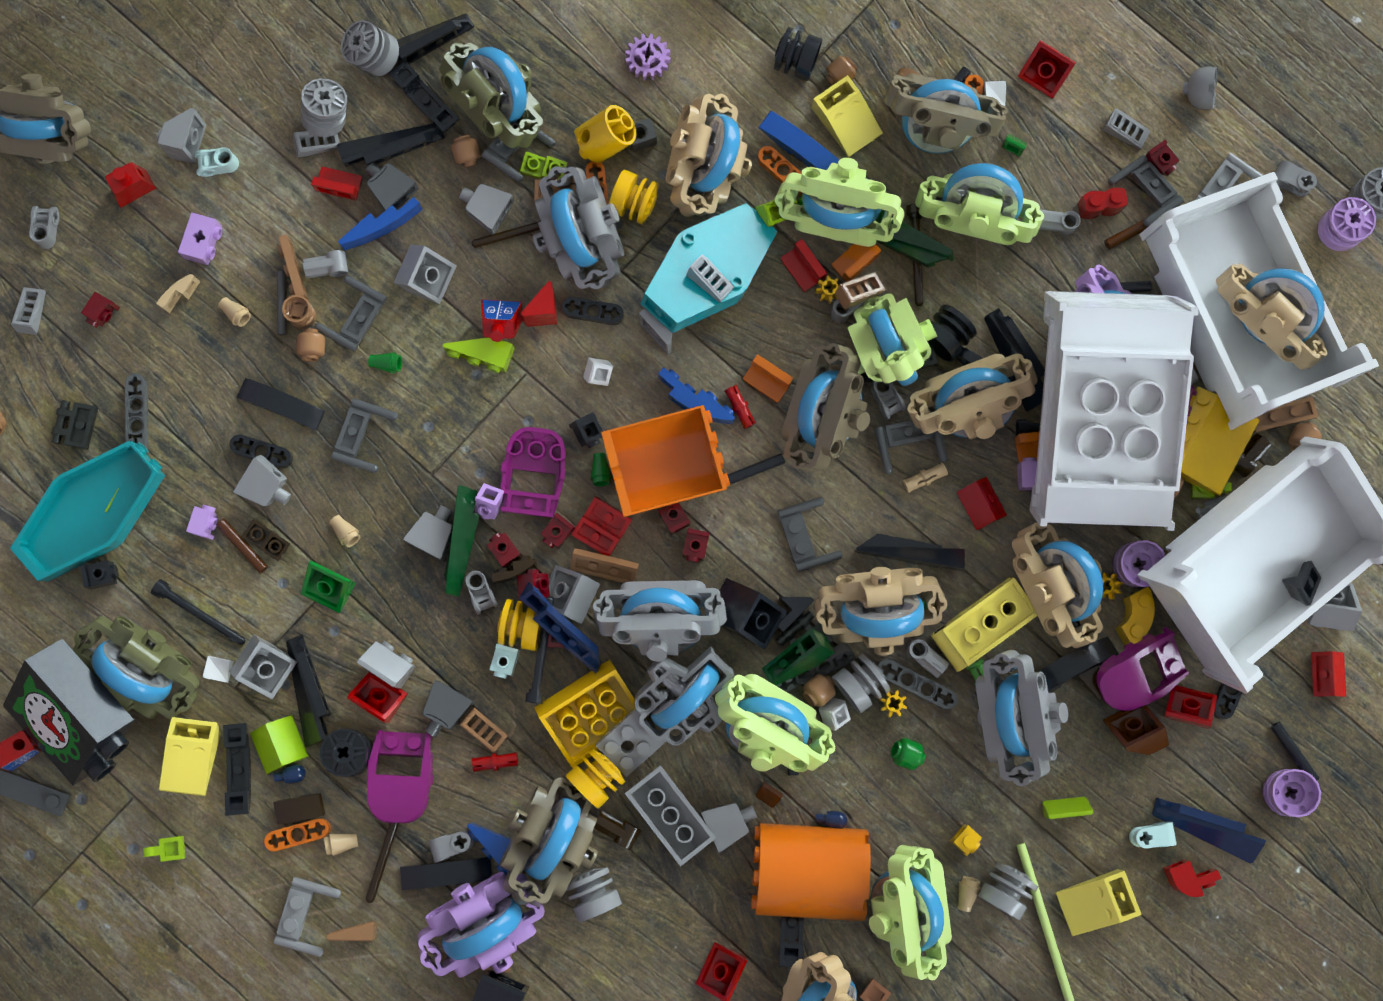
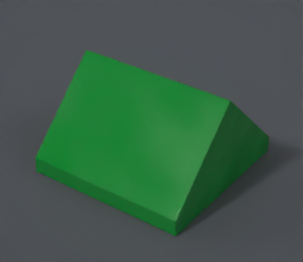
[301,560,356,613]

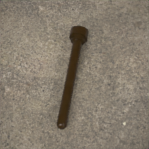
[906,204,924,306]
[472,221,541,248]
[366,823,399,903]

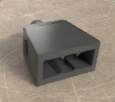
[365,163,419,210]
[423,680,475,737]

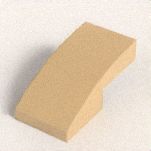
[156,274,200,313]

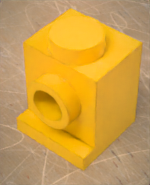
[949,824,982,856]

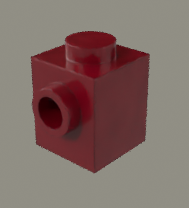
[487,533,522,568]
[517,569,550,602]

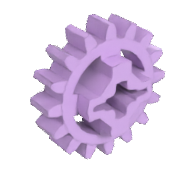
[625,34,671,80]

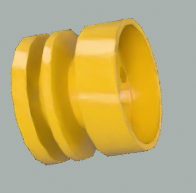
[609,169,659,225]
[497,599,541,651]
[566,748,625,809]

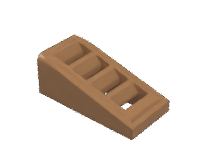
[835,272,885,309]
[459,706,508,753]
[327,921,377,941]

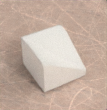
[983,81,1006,106]
[583,357,613,386]
[203,656,234,683]
[819,698,851,731]

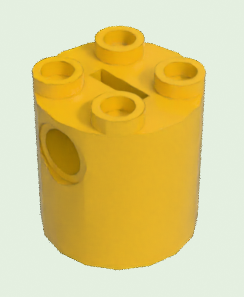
[574,105,636,163]

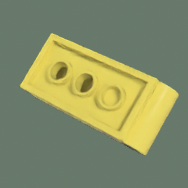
[931,577,1037,672]

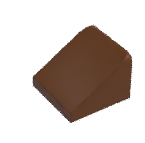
[755,782,783,808]

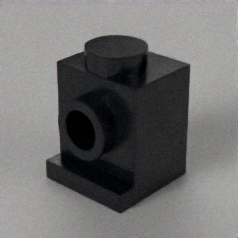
[569,412,603,448]
[80,560,119,590]

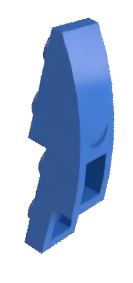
[658,367,735,425]

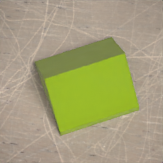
[250,715,309,775]

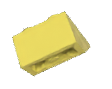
[811,75,883,158]
[159,717,221,796]
[1055,869,1142,936]

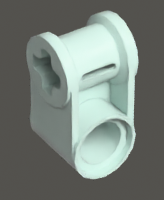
[195,147,239,177]
[1129,822,1177,848]

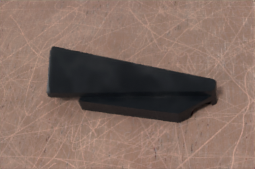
[396,14,474,64]
[337,123,445,167]
[984,308,1045,412]
[855,534,965,571]
[286,635,331,747]

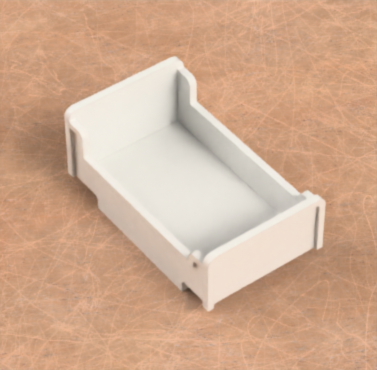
[1139,172,1379,430]
[1029,291,1199,531]
[1137,436,1383,694]

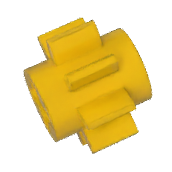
[815,275,839,304]
[1102,572,1123,600]
[879,690,907,717]

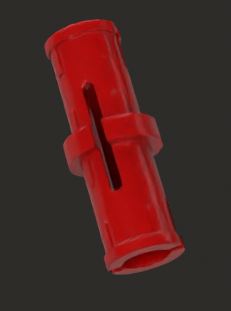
[724,385,756,429]
[472,752,519,772]

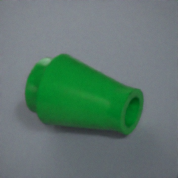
[368,352,402,374]
[590,453,612,487]

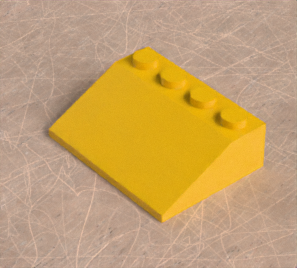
[1181,387,1259,496]
[534,659,648,768]

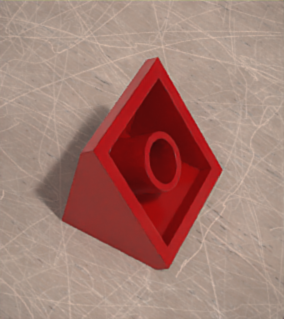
[1017,40,1076,99]
[520,281,558,327]
[347,671,408,723]
[1164,685,1217,729]
[695,942,748,1001]

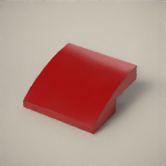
[572,496,633,556]

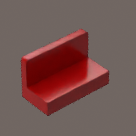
[311,167,363,201]
[781,239,827,292]
[957,477,1007,530]
[1311,651,1346,697]

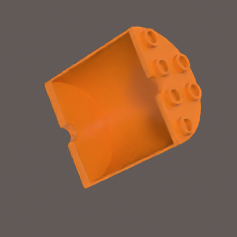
[601,405,730,517]
[751,823,871,921]

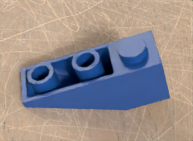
[467,823,511,875]

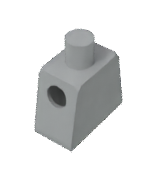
[459,184,514,234]
[233,455,292,506]
[403,505,453,561]
[701,802,757,852]

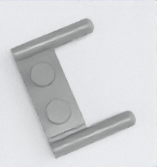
[1195,152,1264,200]
[274,877,341,957]

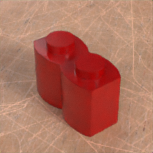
[1077,188,1128,219]

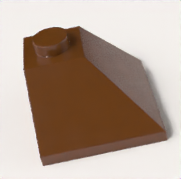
[1103,705,1169,755]

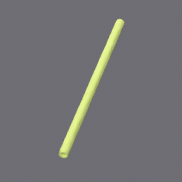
[1016,843,1074,1001]

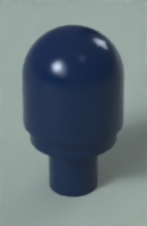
[273,764,306,784]
[816,810,847,828]

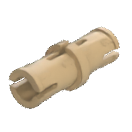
[903,462,948,493]

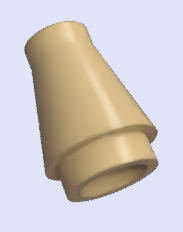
[218,297,251,327]
[329,515,361,547]
[324,833,358,856]
[957,876,981,912]

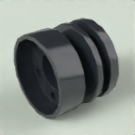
[774,27,823,81]
[928,304,977,362]
[320,729,373,777]

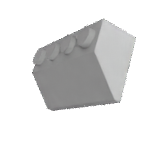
[625,765,716,867]

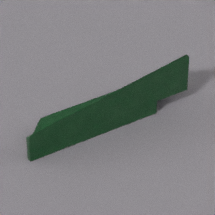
[875,210,955,268]
[444,485,480,597]

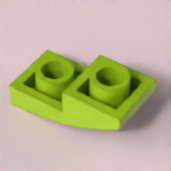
[519,152,568,179]

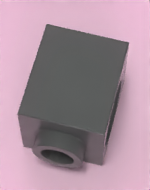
[628,118,657,153]

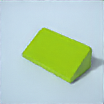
[755,199,798,227]
[1042,797,1093,819]

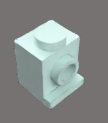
[490,644,520,679]

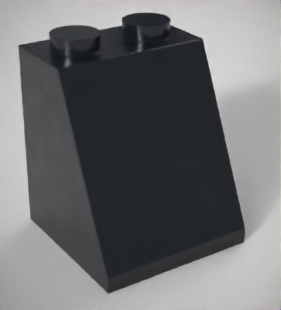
[705,578,787,650]
[472,970,529,1001]

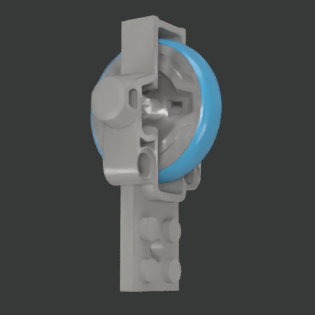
[596,646,734,777]

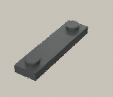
[0,769,71,816]

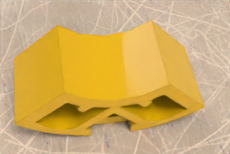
[1115,586,1155,646]

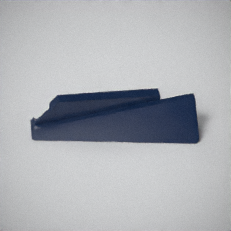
[519,582,602,673]
[1152,798,1266,863]

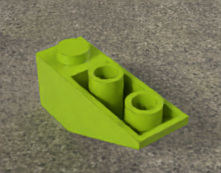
[442,337,515,373]

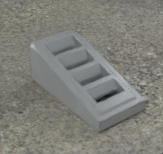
[1103,108,1150,150]
[293,131,340,158]
[686,254,734,303]
[11,287,46,335]

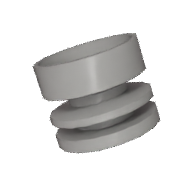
[341,20,399,77]
[301,78,347,137]
[1348,167,1383,221]
[832,654,891,714]
[977,862,1038,921]
[566,867,622,923]

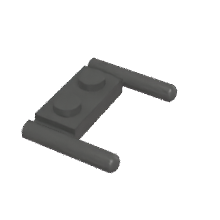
[482,120,556,182]
[1108,155,1184,227]
[314,275,387,352]
[331,398,398,473]
[874,420,948,474]
[777,497,843,572]

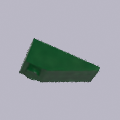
[762,628,835,686]

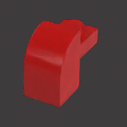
[1163,860,1222,897]

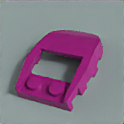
[501,427,565,519]
[1097,627,1189,711]
[367,730,434,823]

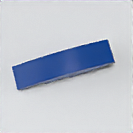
[758,111,839,170]
[338,197,423,250]

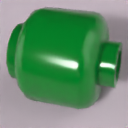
[890,738,926,770]

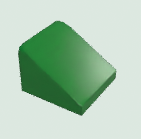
[1002,134,1027,156]

